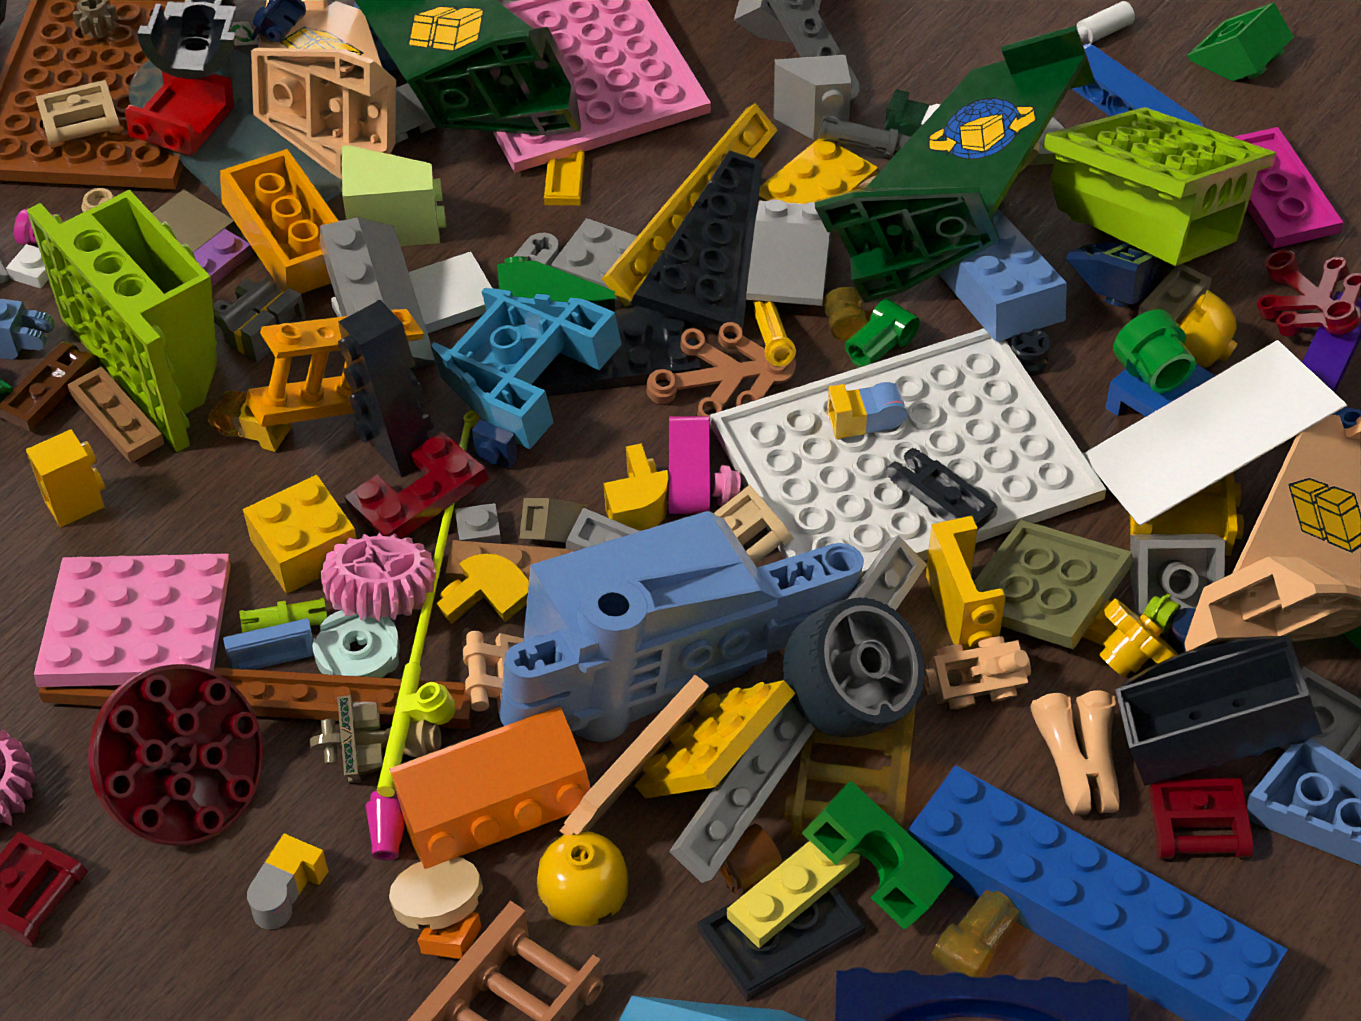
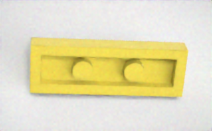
[727,841,860,948]

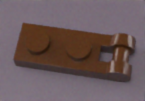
[0,341,100,432]

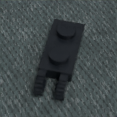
[886,448,998,531]

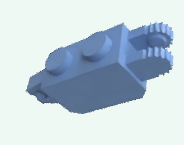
[0,299,55,360]

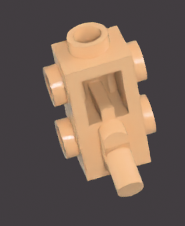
[924,636,1031,710]

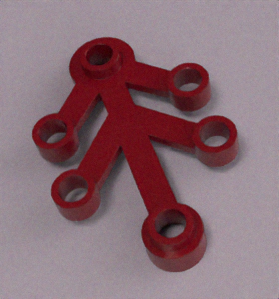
[1257,250,1361,337]

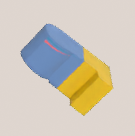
[827,382,907,439]

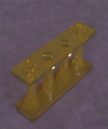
[784,705,916,839]

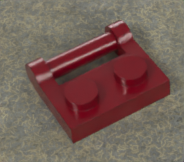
[1148,778,1253,859]
[0,831,88,946]

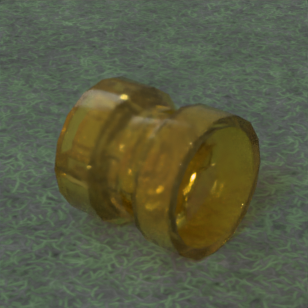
[823,287,868,341]

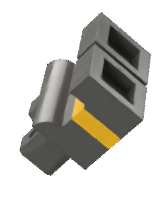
[213,276,306,363]

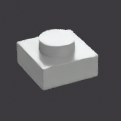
[455,503,501,544]

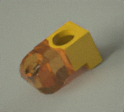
[208,390,292,452]

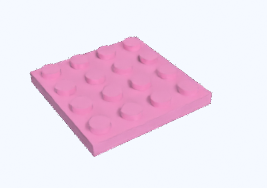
[34,553,231,687]

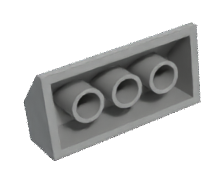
[320,217,436,369]

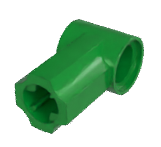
[845,299,920,367]

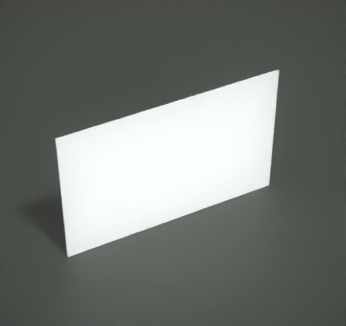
[1083,340,1347,526]

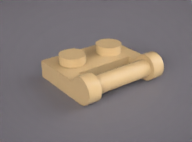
[36,80,121,148]
[713,485,795,564]

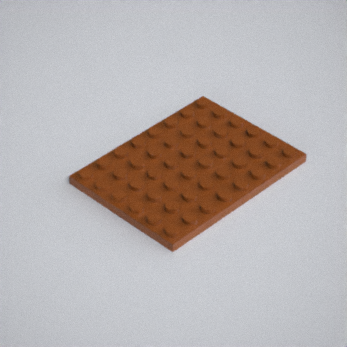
[0,0,235,189]

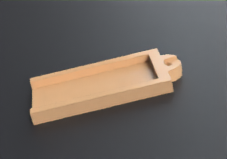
[560,674,709,835]

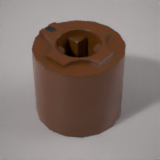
[718,824,782,896]

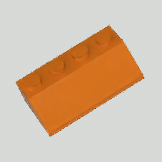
[389,706,591,869]

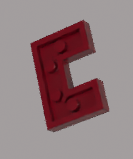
[344,431,489,539]

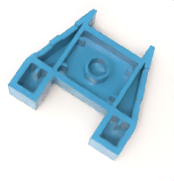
[431,288,622,449]

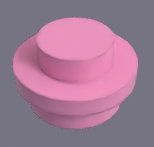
[710,465,741,506]

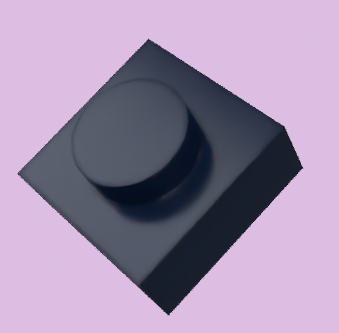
[472,420,518,469]

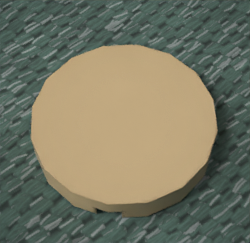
[389,857,483,930]

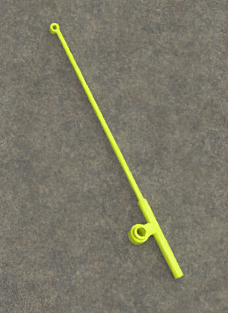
[377,410,482,797]

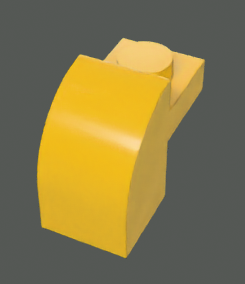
[604,443,669,531]
[437,554,529,624]

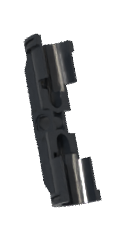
[138,0,236,79]

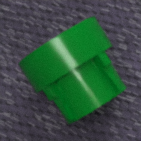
[1113,309,1196,395]

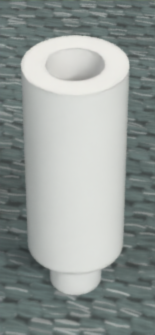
[1077,1,1135,44]

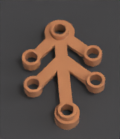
[646,322,796,425]

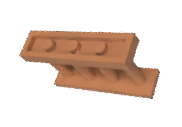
[408,901,604,1021]

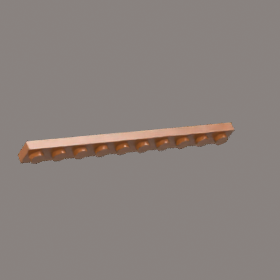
[39,668,473,729]

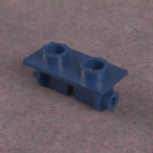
[251,0,306,42]

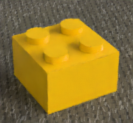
[243,475,357,594]

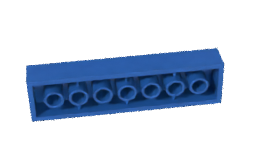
[908,765,1288,1021]

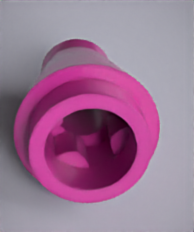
[365,790,406,860]

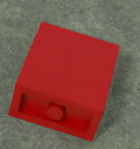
[125,71,234,156]

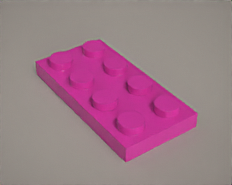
[1233,127,1343,249]

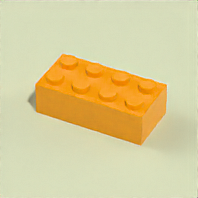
[220,149,338,294]

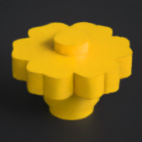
[1099,598,1178,678]

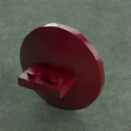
[88,664,263,846]

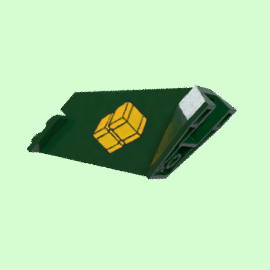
[355,0,581,136]

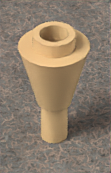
[358,720,441,758]

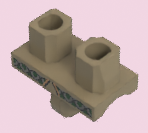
[310,695,384,784]

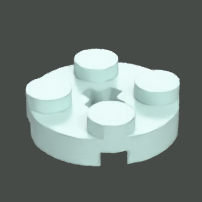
[312,610,400,678]

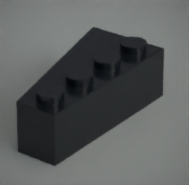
[338,300,434,478]

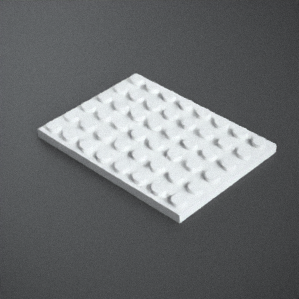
[710,328,1106,581]

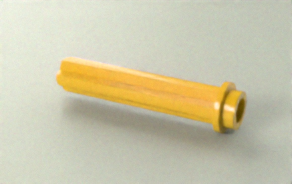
[753,300,796,366]

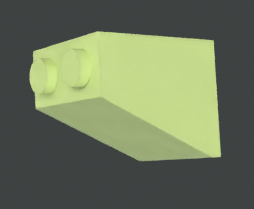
[342,145,446,246]

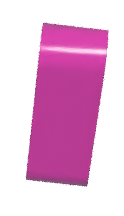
[669,416,710,514]

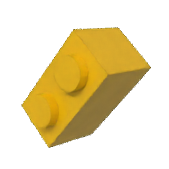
[26,429,106,528]

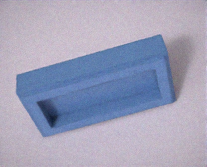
[223,618,314,670]

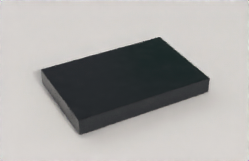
[697,885,865,1002]

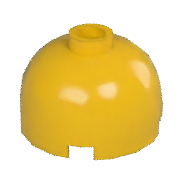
[1179,290,1237,368]
[537,831,629,926]

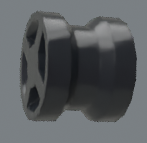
[1011,328,1050,376]

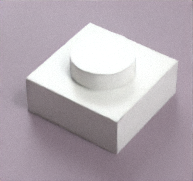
[6,244,49,289]

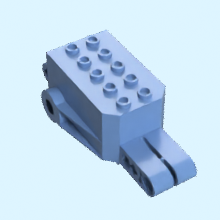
[500,511,864,742]

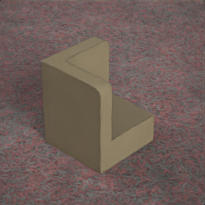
[519,498,587,543]

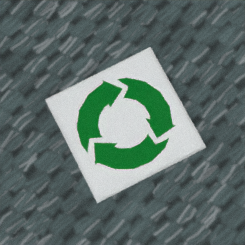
[230,21,259,46]

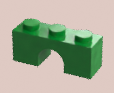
[802,780,954,930]

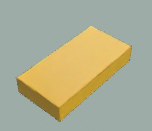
[544,150,585,206]

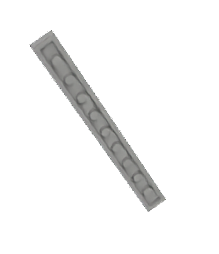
[669,535,927,883]

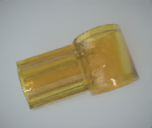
[932,890,1019,985]

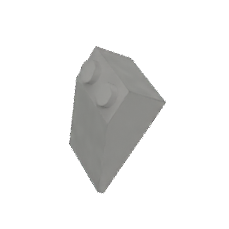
[746,199,832,306]

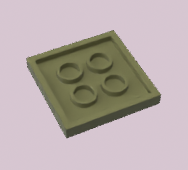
[974,520,1134,649]

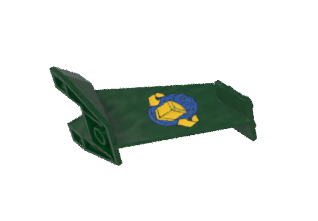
[815,25,1095,303]

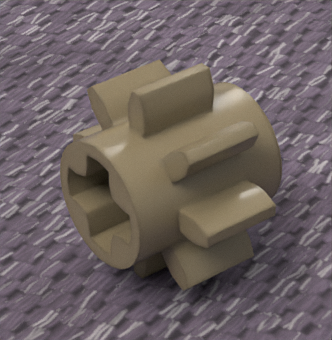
[72,0,119,38]

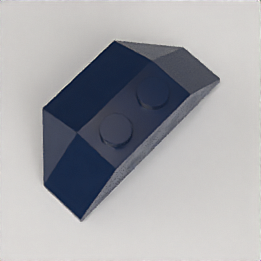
[1066,241,1165,308]

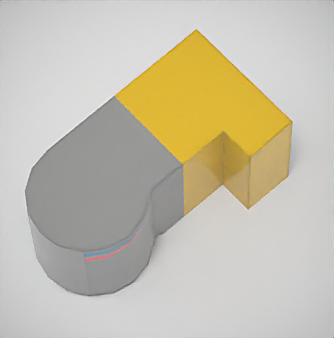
[247,834,329,930]

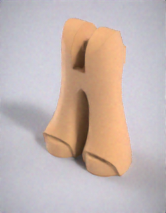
[1031,690,1120,815]

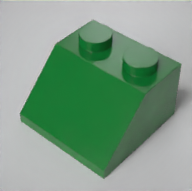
[1187,2,1294,81]

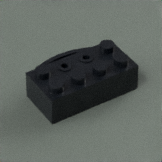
[1115,636,1322,786]

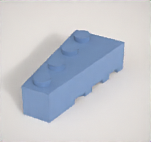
[1247,737,1361,865]

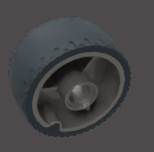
[783,597,925,738]

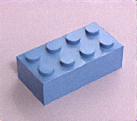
[939,208,1067,342]

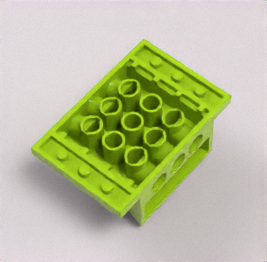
[1043,107,1276,266]
[27,190,217,452]

